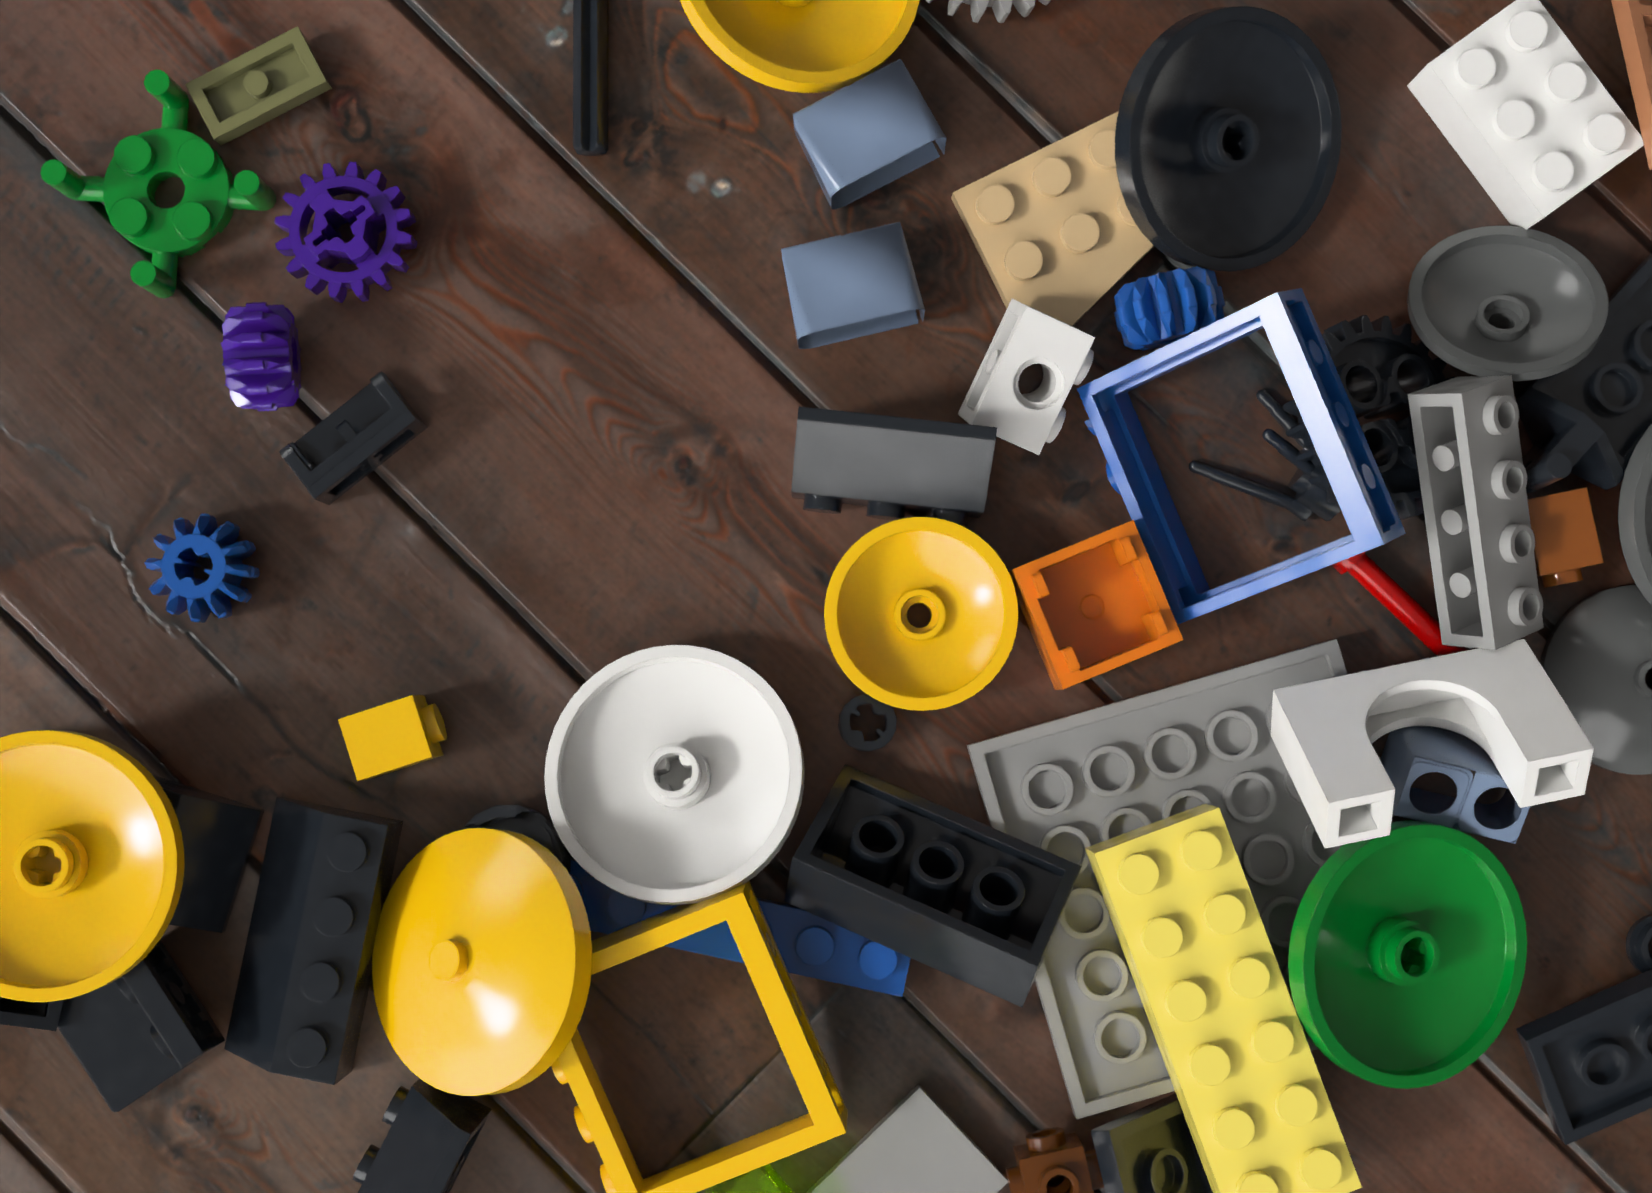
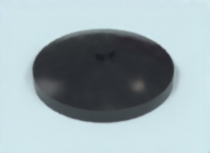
[1115,6,1342,272]

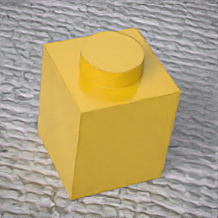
[338,695,447,781]

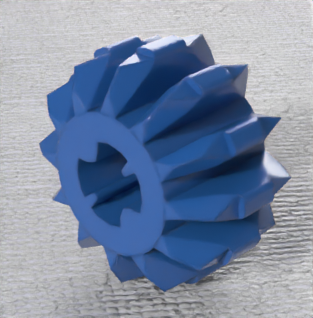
[1114,266,1225,351]
[144,513,260,623]

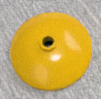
[824,517,1018,711]

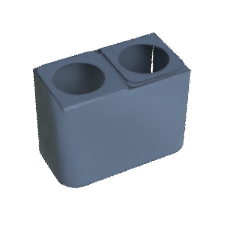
[793,59,947,210]
[781,222,925,349]
[1380,726,1530,844]

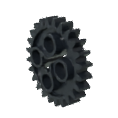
[1283,315,1455,521]

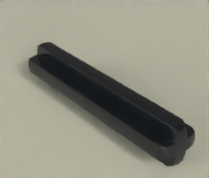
[573,0,608,156]

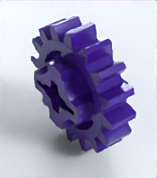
[274,161,417,303]

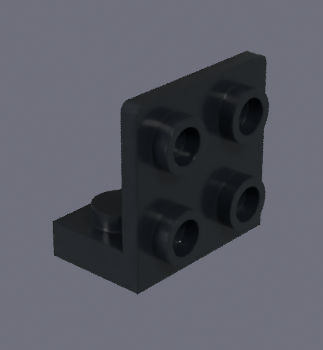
[57,940,225,1112]

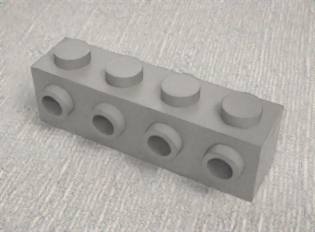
[1408,375,1544,650]

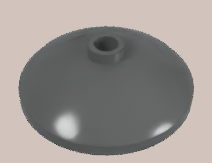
[1407,226,1609,381]
[1540,585,1652,775]

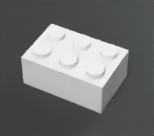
[1407,0,1644,230]

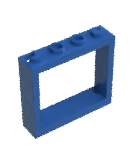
[1077,288,1406,625]

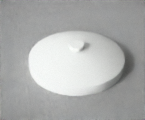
[544,645,805,905]

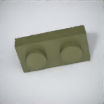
[185,26,332,146]

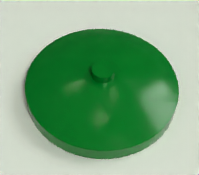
[1288,821,1527,1089]

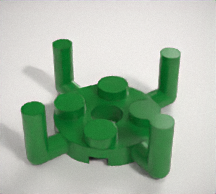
[40,69,276,299]

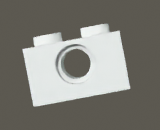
[958,299,1095,455]

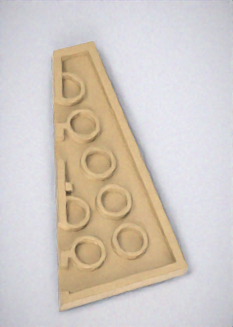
[951,111,1154,326]

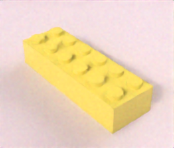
[1085,804,1362,1193]

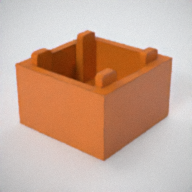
[1009,520,1184,690]

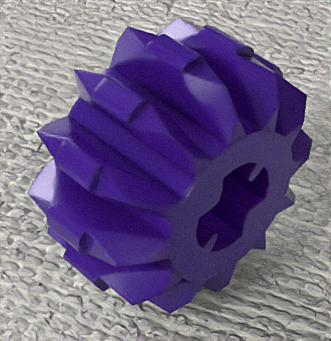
[221,302,302,411]

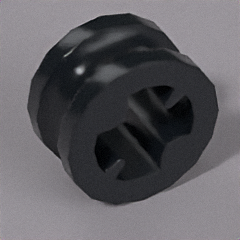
[838,694,897,752]

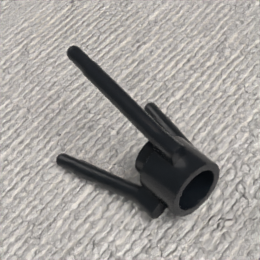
[1189,389,1341,522]

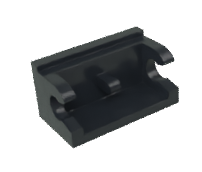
[279,372,428,505]

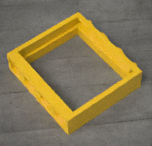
[551,881,848,1193]

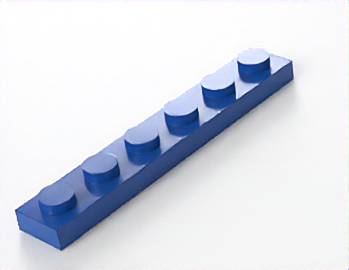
[570,858,911,997]

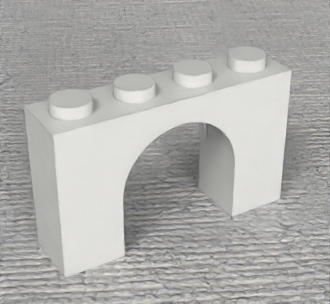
[1271,639,1594,848]

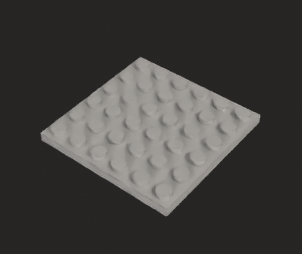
[967,639,1348,1119]

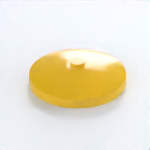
[680,0,920,93]
[0,730,185,1002]
[372,828,592,1096]

